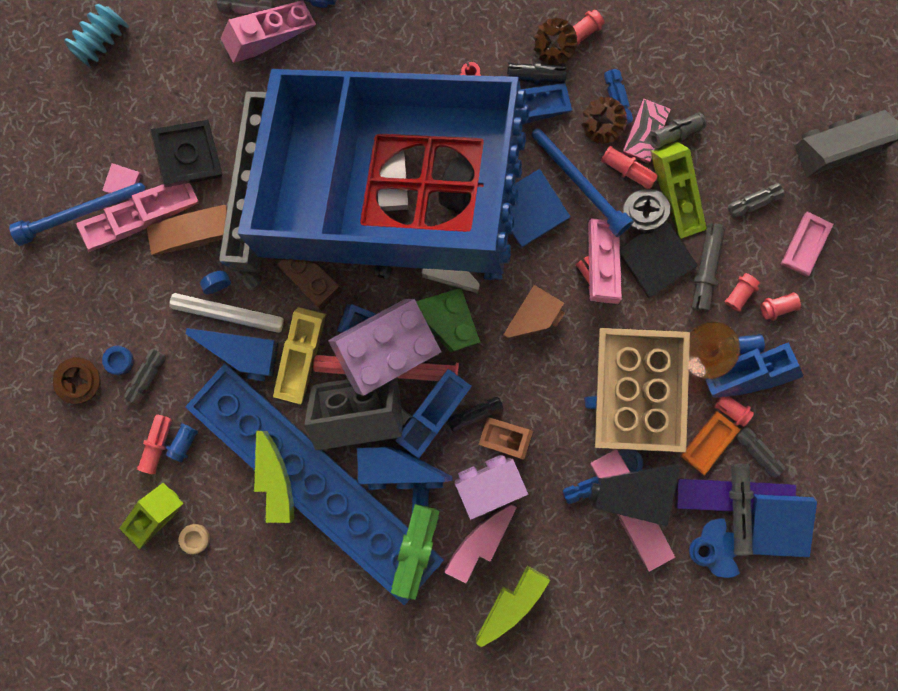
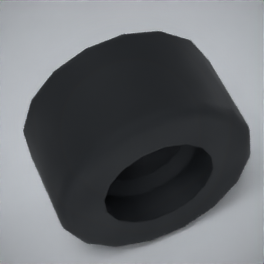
[438,157,474,213]

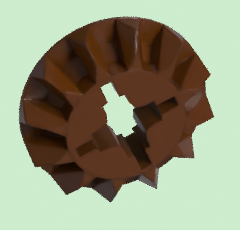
[533,18,577,65]
[581,97,627,144]
[53,357,101,404]

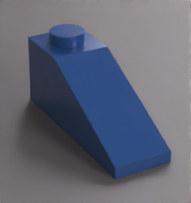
[186,328,278,381]

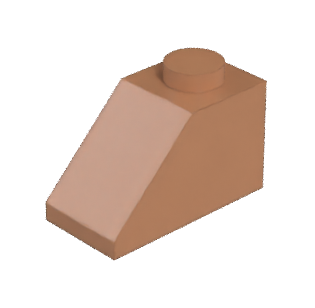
[502,285,565,340]

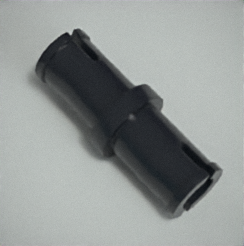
[507,61,566,85]

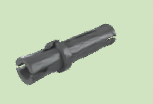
[691,223,726,312]
[729,463,754,556]

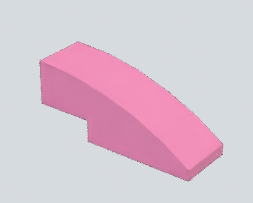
[445,503,517,583]

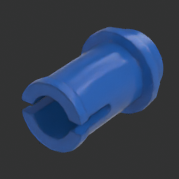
[724,334,765,358]
[166,423,199,463]

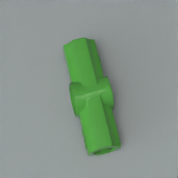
[391,504,440,600]

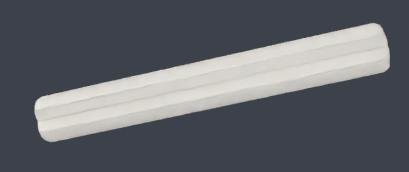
[169,293,284,333]

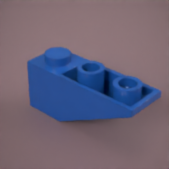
[357,447,452,490]

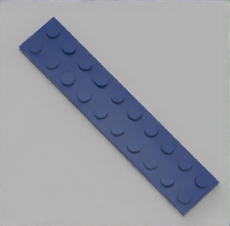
[185,363,444,605]

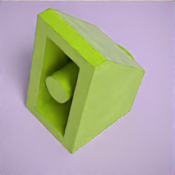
[119,483,183,549]

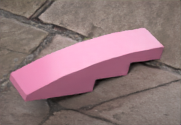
[76,183,199,253]
[590,449,675,572]

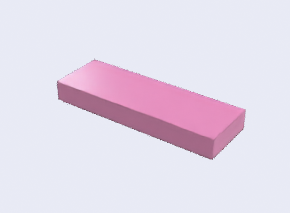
[588,218,622,304]

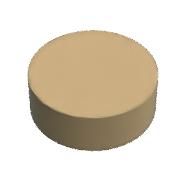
[179,524,210,554]

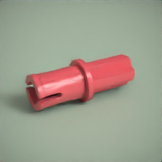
[601,145,658,189]
[137,415,172,474]

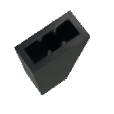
[589,465,681,526]

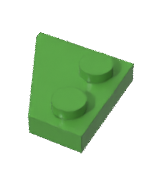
[416,288,480,353]

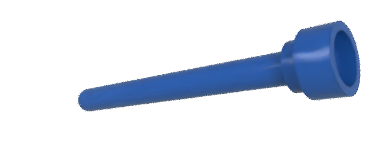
[532,129,634,237]
[9,183,145,246]

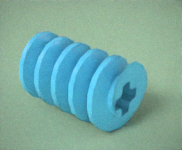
[64,4,129,69]

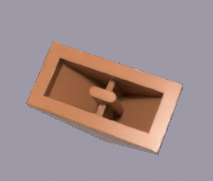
[478,417,533,459]

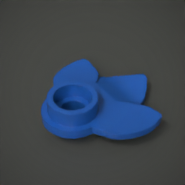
[689,519,740,578]

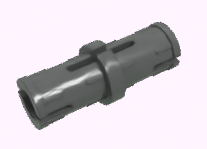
[649,112,707,149]

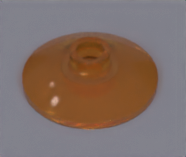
[689,322,740,379]

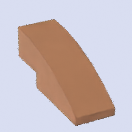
[147,205,227,255]

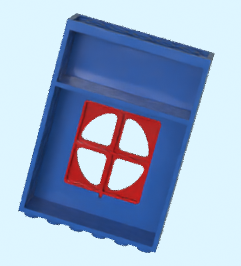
[238,69,529,274]

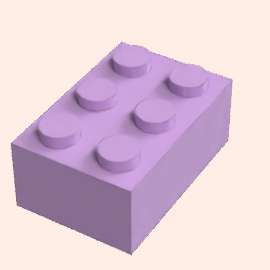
[328,299,441,396]
[455,455,528,520]

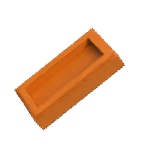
[680,411,741,475]

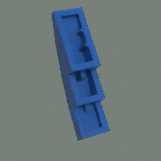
[523,83,572,124]

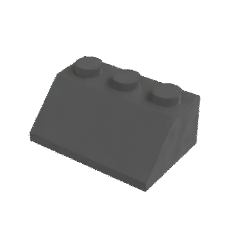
[795,110,898,177]
[304,377,403,450]

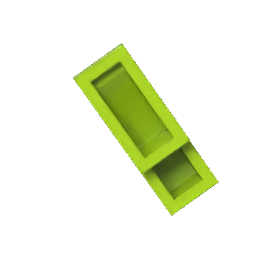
[254,431,294,523]
[476,566,550,647]

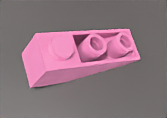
[220,0,316,63]

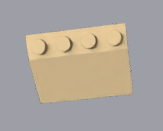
[595,328,690,452]

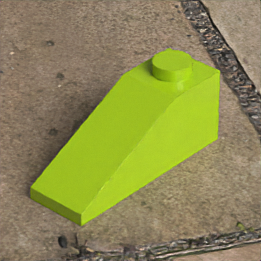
[651,141,707,239]

